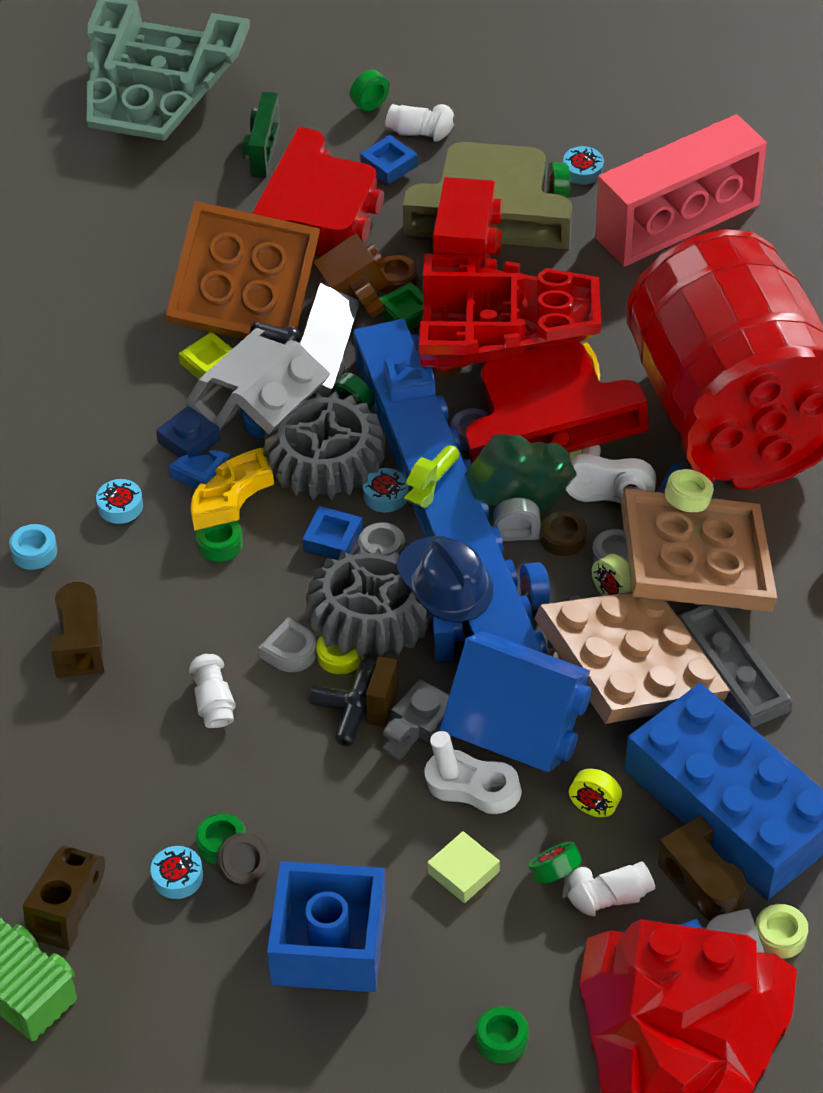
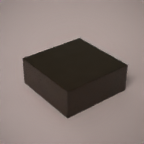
[366,656,399,727]

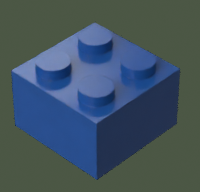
[267,861,386,992]

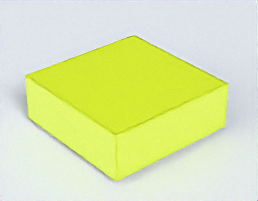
[178,332,233,379]

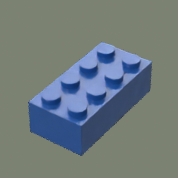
[624,682,823,901]

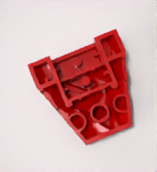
[419,254,601,370]
[579,920,797,1093]

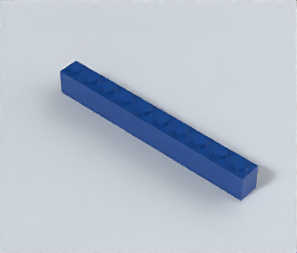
[353,319,548,654]

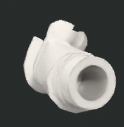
[385,104,454,142]
[189,654,236,728]
[565,861,655,917]

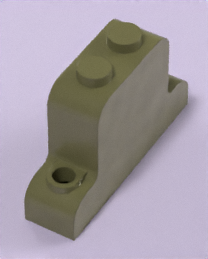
[403,142,572,249]

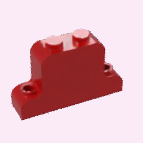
[252,127,384,257]
[466,342,649,479]

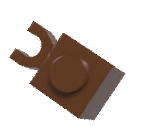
[314,233,389,319]

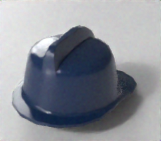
[397,536,493,622]

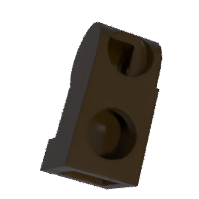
[50,582,105,678]
[658,815,746,921]
[22,845,105,951]

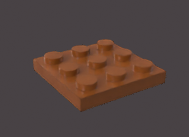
[165,201,320,339]

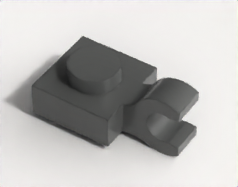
[383,679,449,760]

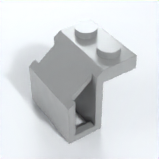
[185,328,331,434]

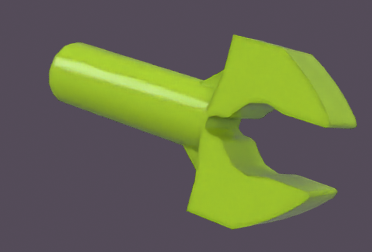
[404,445,460,508]

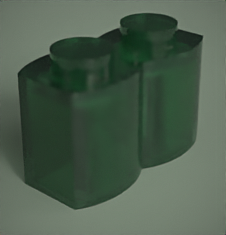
[465,434,577,514]

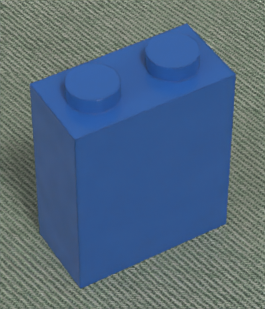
[439,631,592,773]

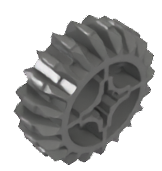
[263,391,385,501]
[306,548,432,660]

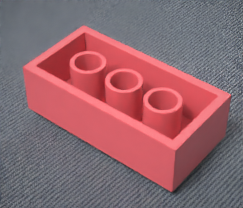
[595,114,767,267]

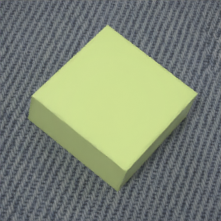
[427,831,500,904]

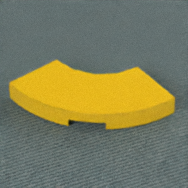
[191,448,275,530]

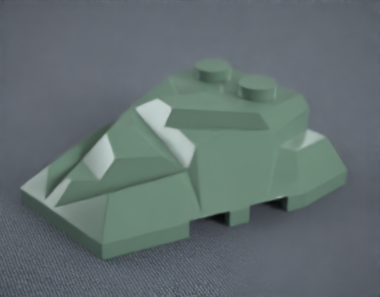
[87,0,250,141]

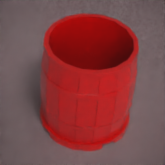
[627,229,823,490]

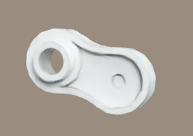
[564,445,656,504]
[424,731,522,814]

